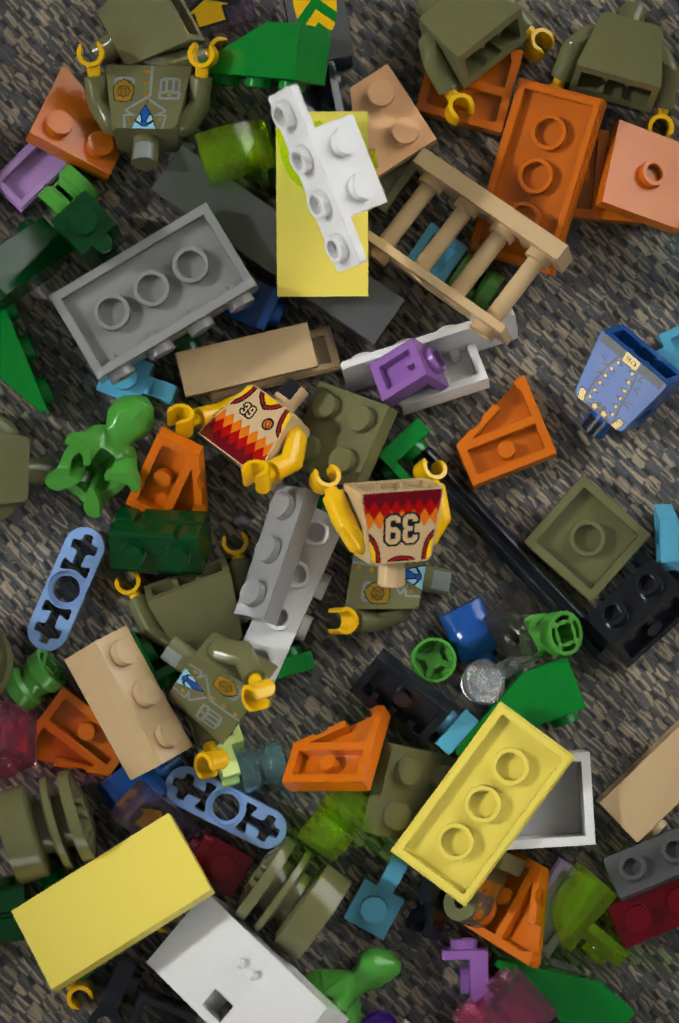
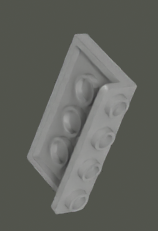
[49,202,259,385]

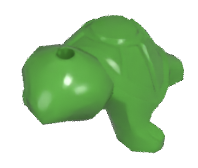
[45,395,154,518]
[304,947,401,1023]

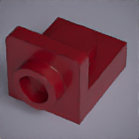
[189,831,255,899]

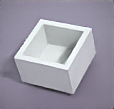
[508,749,596,850]

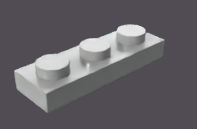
[234,484,320,625]

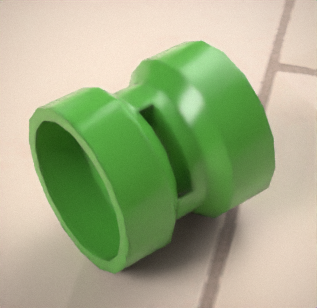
[37,164,101,216]
[447,253,506,311]
[519,611,583,659]
[410,637,457,683]
[5,648,67,711]

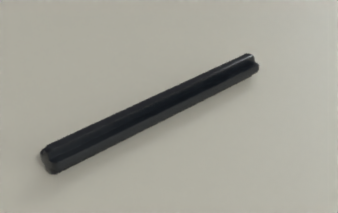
[413,447,608,656]

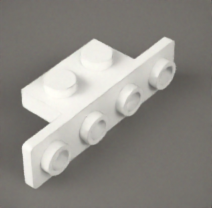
[269,84,388,272]
[340,308,518,415]
[243,508,340,683]

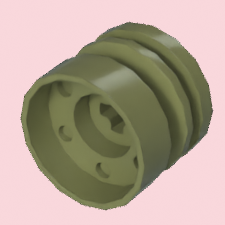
[0,769,98,885]
[233,836,352,960]

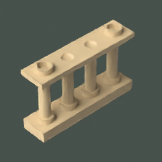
[368,147,573,345]

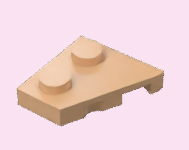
[350,64,437,179]

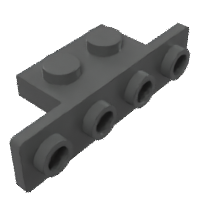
[603,827,679,901]

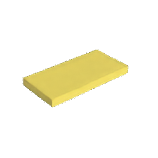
[276,111,368,297]
[391,701,576,907]
[11,813,215,993]

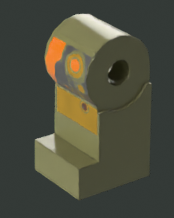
[443,851,527,928]

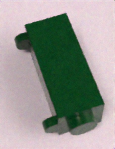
[51,190,125,270]
[0,217,74,312]

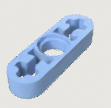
[27,527,106,651]
[165,765,287,849]

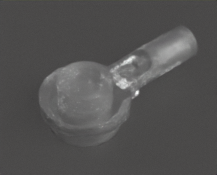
[461,649,538,705]

